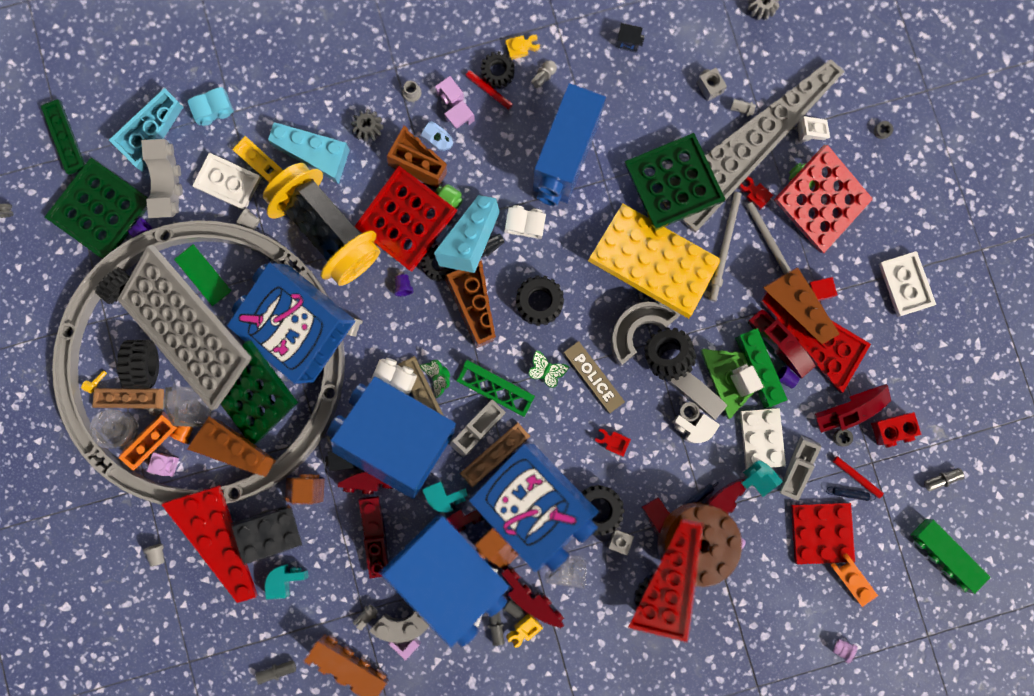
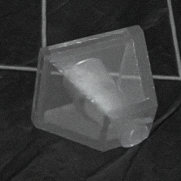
[164,386,211,427]
[544,555,587,589]

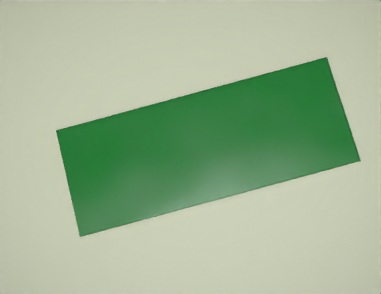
[174,244,232,307]

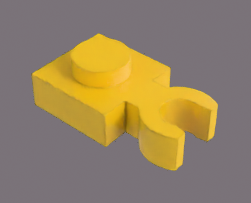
[506,35,540,60]
[506,613,543,648]

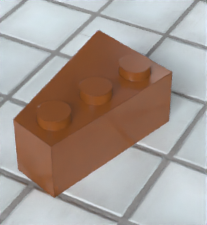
[387,125,447,188]
[285,474,325,504]
[475,526,519,569]

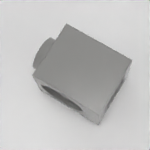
[697,68,727,102]
[607,529,634,555]

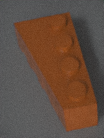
[446,260,496,349]
[763,267,839,344]
[187,416,277,477]
[303,635,389,696]

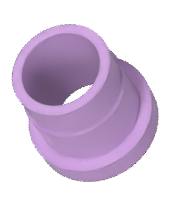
[833,639,858,664]

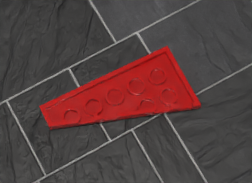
[761,292,871,393]
[161,485,258,603]
[628,519,703,642]

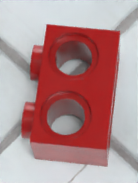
[871,412,922,448]

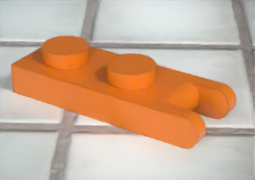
[831,554,878,607]

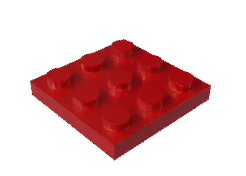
[791,503,855,565]

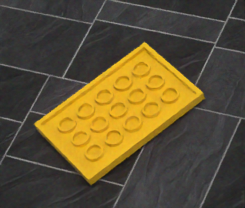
[588,203,720,319]

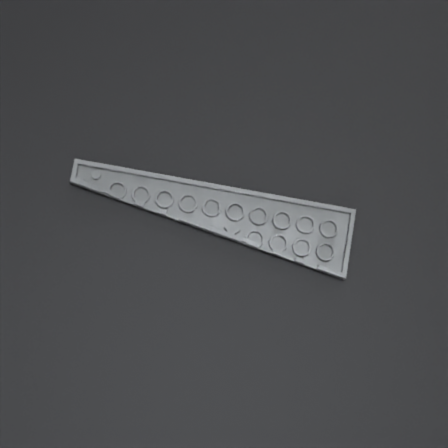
[656,59,845,233]

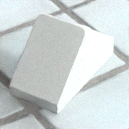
[797,116,830,143]

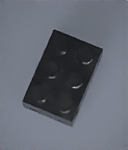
[230,504,302,565]

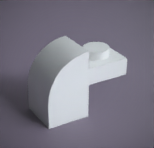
[672,414,720,443]

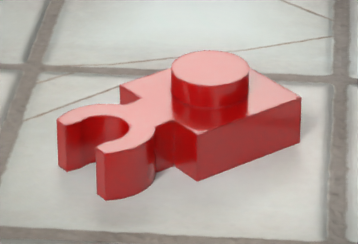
[738,177,774,210]
[594,429,631,457]

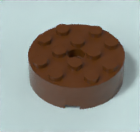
[657,503,742,587]

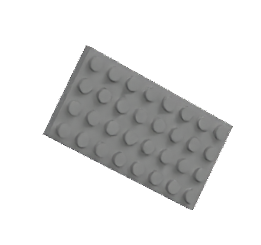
[117,245,252,411]

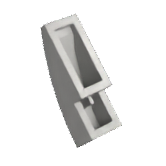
[669,372,727,420]
[450,400,506,458]
[780,436,821,501]

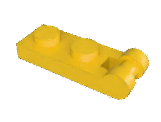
[232,136,283,183]

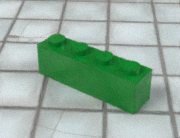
[735,328,788,409]
[910,519,991,594]

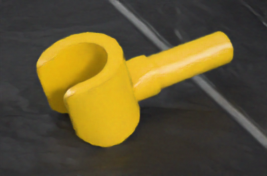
[81,370,107,393]

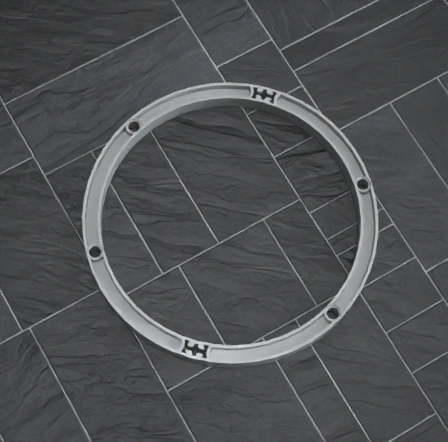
[52,221,345,504]

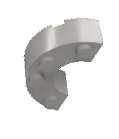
[141,139,183,218]
[611,301,681,367]
[369,611,429,643]

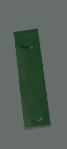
[41,99,85,175]

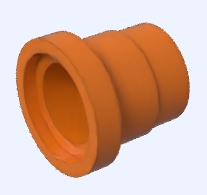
[170,422,193,445]

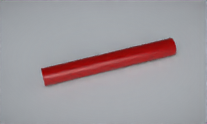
[465,70,513,110]
[832,456,884,499]

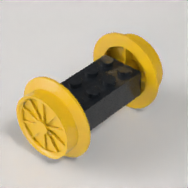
[263,163,380,286]

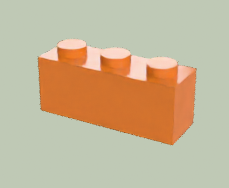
[118,411,177,471]

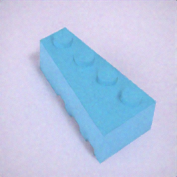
[109,88,183,172]
[268,122,350,184]
[434,195,500,273]

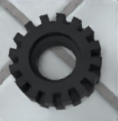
[481,51,514,89]
[421,245,455,281]
[95,268,130,304]

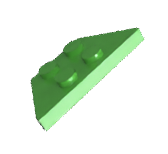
[700,349,755,419]

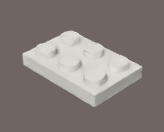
[193,153,262,210]
[879,251,936,317]
[740,408,786,469]

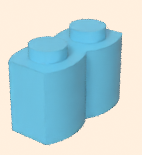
[188,87,234,126]

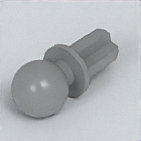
[531,60,557,88]

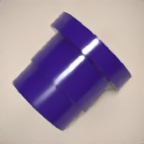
[128,217,152,238]
[394,274,414,297]
[777,365,800,389]

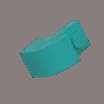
[742,461,783,497]
[422,481,468,512]
[265,564,308,600]

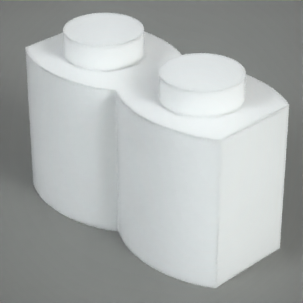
[505,205,546,239]
[371,358,417,396]
[730,364,763,397]

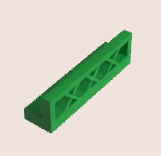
[457,360,535,417]

